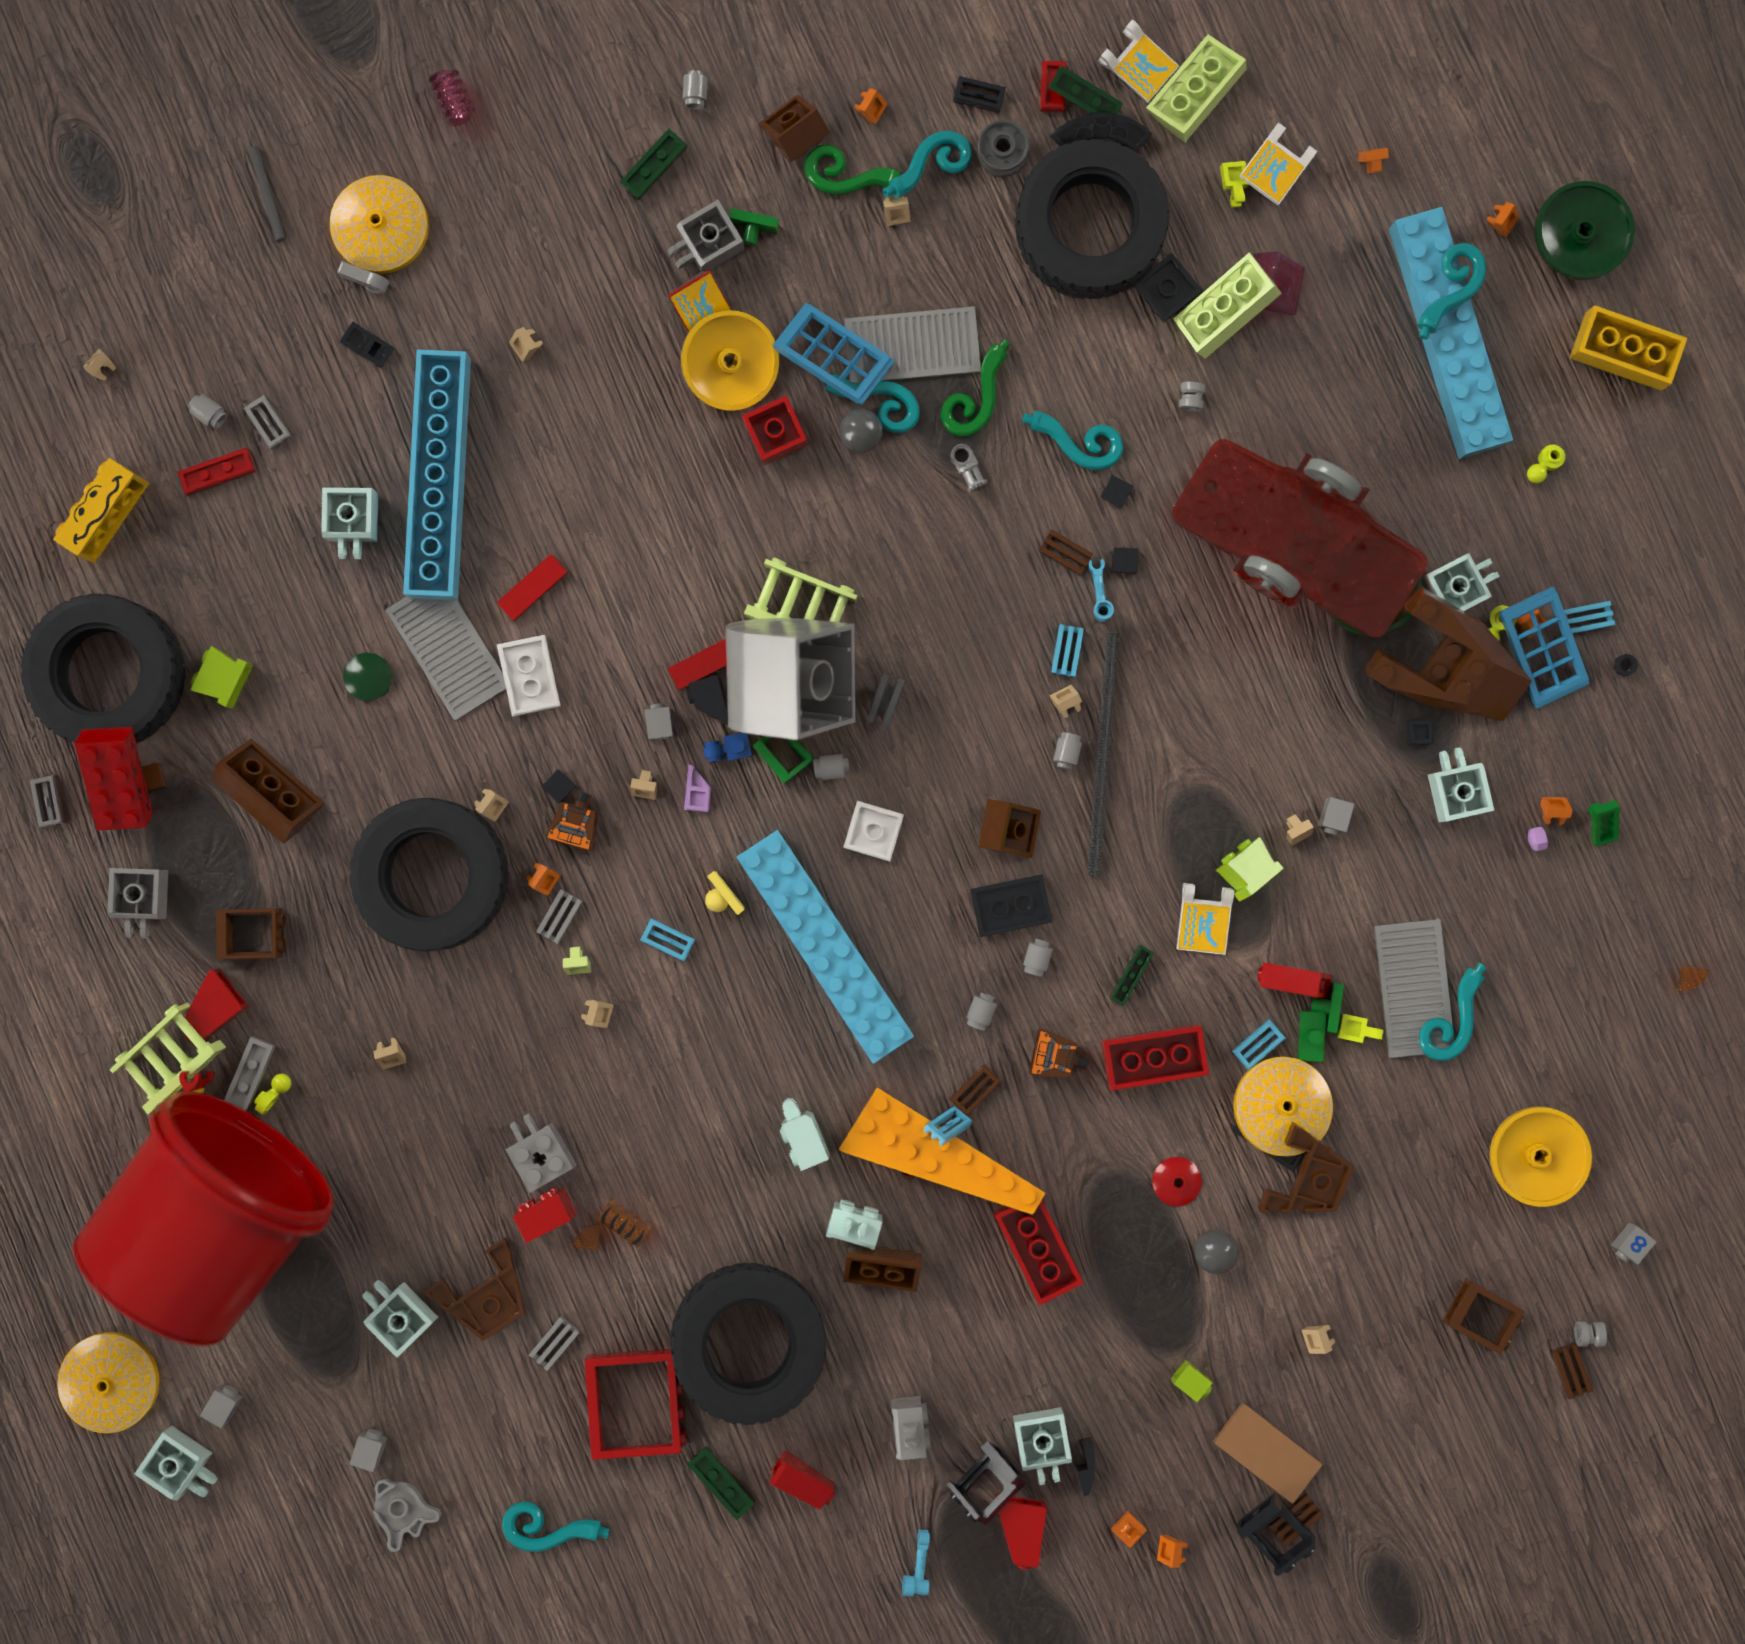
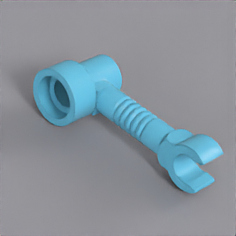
[1088,558,1114,622]
[902,1529,930,1597]

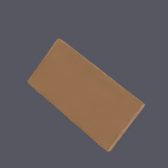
[1213,1402,1323,1504]

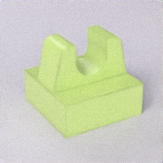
[563,947,591,975]

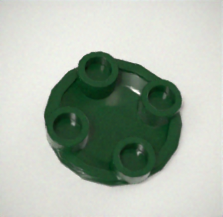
[343,652,392,701]

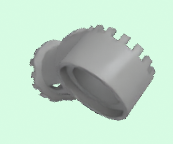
[950,444,988,493]

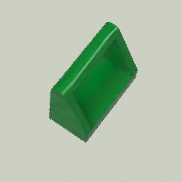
[753,736,814,784]

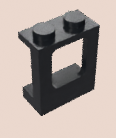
[946,1441,1027,1525]
[1237,1493,1315,1577]

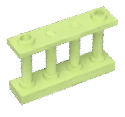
[744,558,857,622]
[110,1003,226,1114]

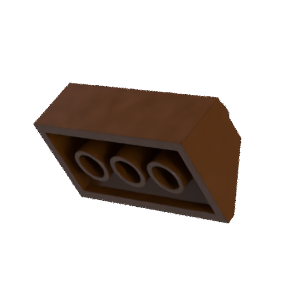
[210,738,324,844]

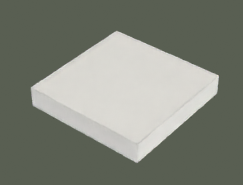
[843,801,904,861]

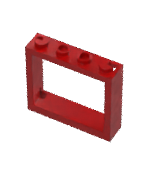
[584,1349,687,1460]

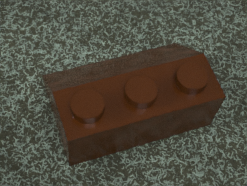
[843,1243,922,1292]

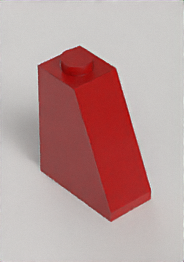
[1257,962,1332,999]
[183,969,249,1043]
[769,1450,836,1510]
[995,1494,1047,1570]

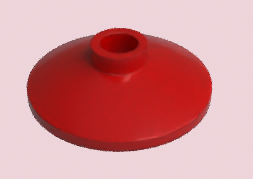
[1152,1157,1202,1206]

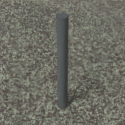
[249,146,286,242]

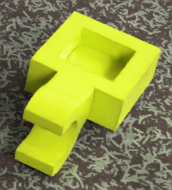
[1220,161,1249,208]
[1337,1013,1384,1043]

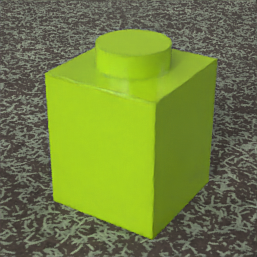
[1171,1359,1212,1403]

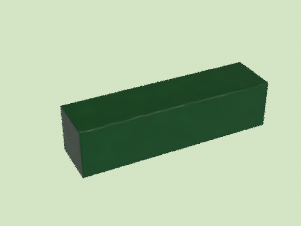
[1109,945,1154,1006]

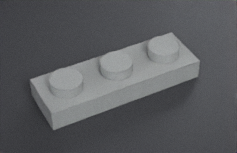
[224,1036,276,1111]

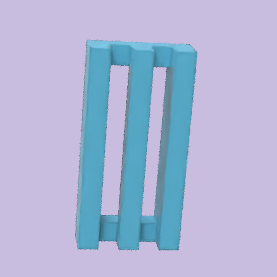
[1564,601,1616,634]
[1051,624,1084,677]
[640,918,696,962]
[1232,1019,1286,1070]
[923,1106,972,1146]

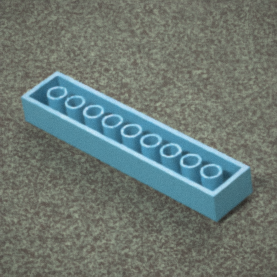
[1389,207,1513,460]
[403,349,471,600]
[737,830,914,1064]

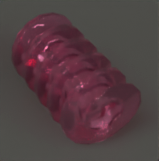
[429,70,475,126]

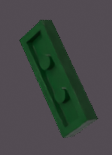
[1048,65,1124,114]
[620,129,688,201]
[687,1446,756,1520]

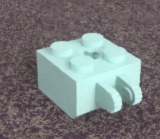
[322,488,378,559]
[1421,553,1500,611]
[1428,747,1494,822]
[780,1098,830,1171]
[826,1199,882,1250]
[362,1280,438,1358]
[1013,1407,1072,1485]
[135,1425,218,1501]

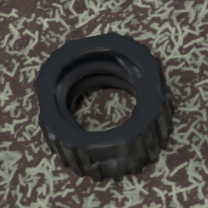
[1613,654,1638,677]

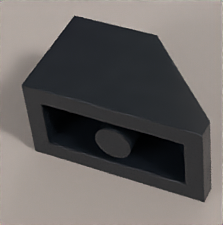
[686,675,728,726]

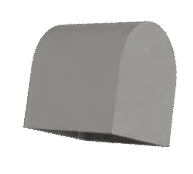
[726,618,855,740]

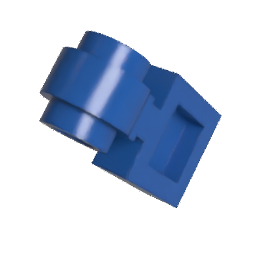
[703,733,752,763]

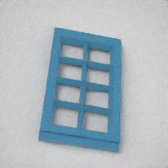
[773,303,894,405]
[1499,586,1590,709]

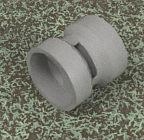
[1178,382,1206,412]
[1574,1321,1607,1347]

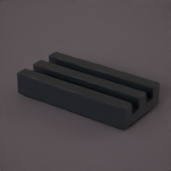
[953,76,1006,113]

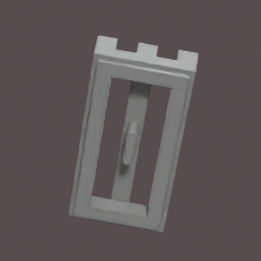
[244,395,292,450]
[30,775,66,828]
[536,889,583,944]
[529,1315,580,1371]

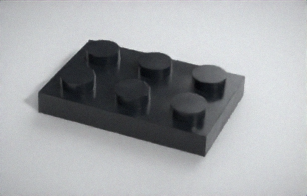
[970,874,1052,937]

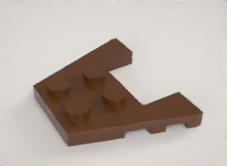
[1258,1122,1354,1213]
[423,1237,526,1341]

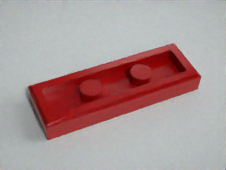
[177,448,256,496]
[496,554,568,621]
[667,638,727,691]

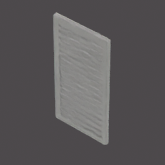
[844,306,981,383]
[385,596,506,721]
[1374,918,1454,1058]

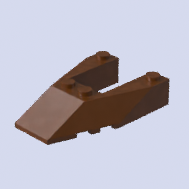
[1365,586,1532,721]

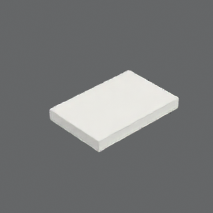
[497,635,561,717]

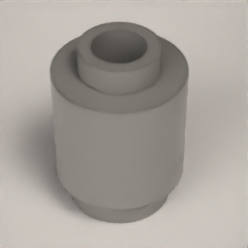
[683,70,708,110]
[189,394,227,429]
[1053,732,1082,770]
[814,754,850,780]
[1023,939,1053,977]
[967,992,997,1031]

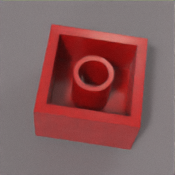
[742,395,808,466]
[512,1186,577,1243]

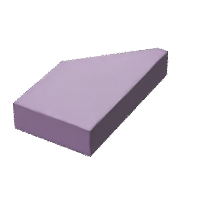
[684,765,711,812]

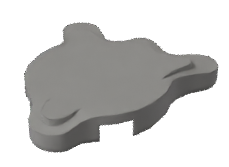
[373,1478,441,1552]

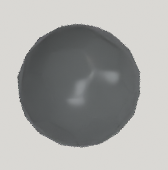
[839,409,883,453]
[1194,1230,1239,1274]

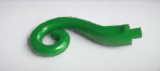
[804,145,902,195]
[941,339,1010,436]

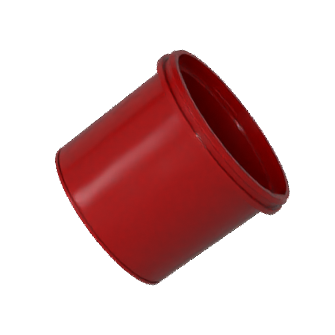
[73,1091,334,1346]

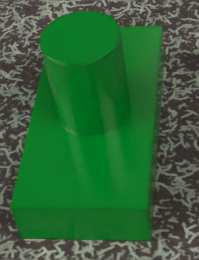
[729,208,779,246]
[1588,800,1620,847]
[1311,982,1344,1033]
[1297,1011,1326,1062]

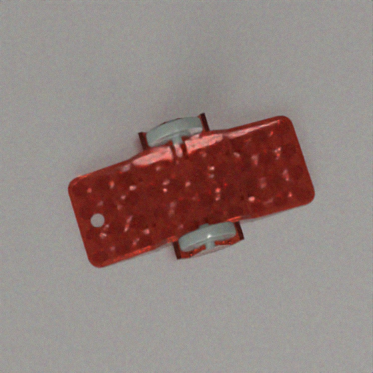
[1172,439,1427,638]

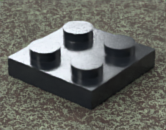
[1133,253,1203,323]

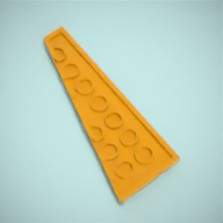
[838,1088,1046,1215]

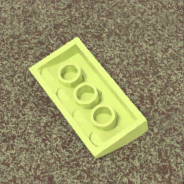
[1146,35,1247,143]
[1173,253,1282,359]

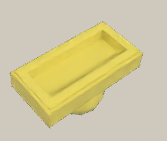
[705,871,745,915]

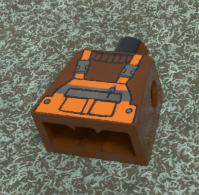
[545,791,598,851]
[1028,1027,1089,1078]

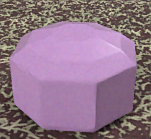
[1528,827,1548,851]

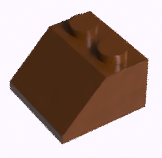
[759,94,830,162]
[978,799,1041,858]

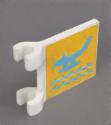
[1098,20,1179,103]
[1239,122,1317,206]
[1176,883,1234,955]

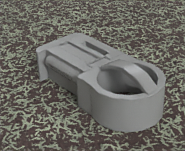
[337,261,390,294]

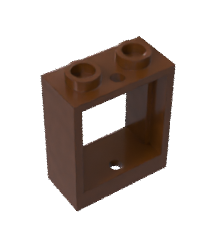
[216,908,286,959]
[1442,1278,1525,1355]

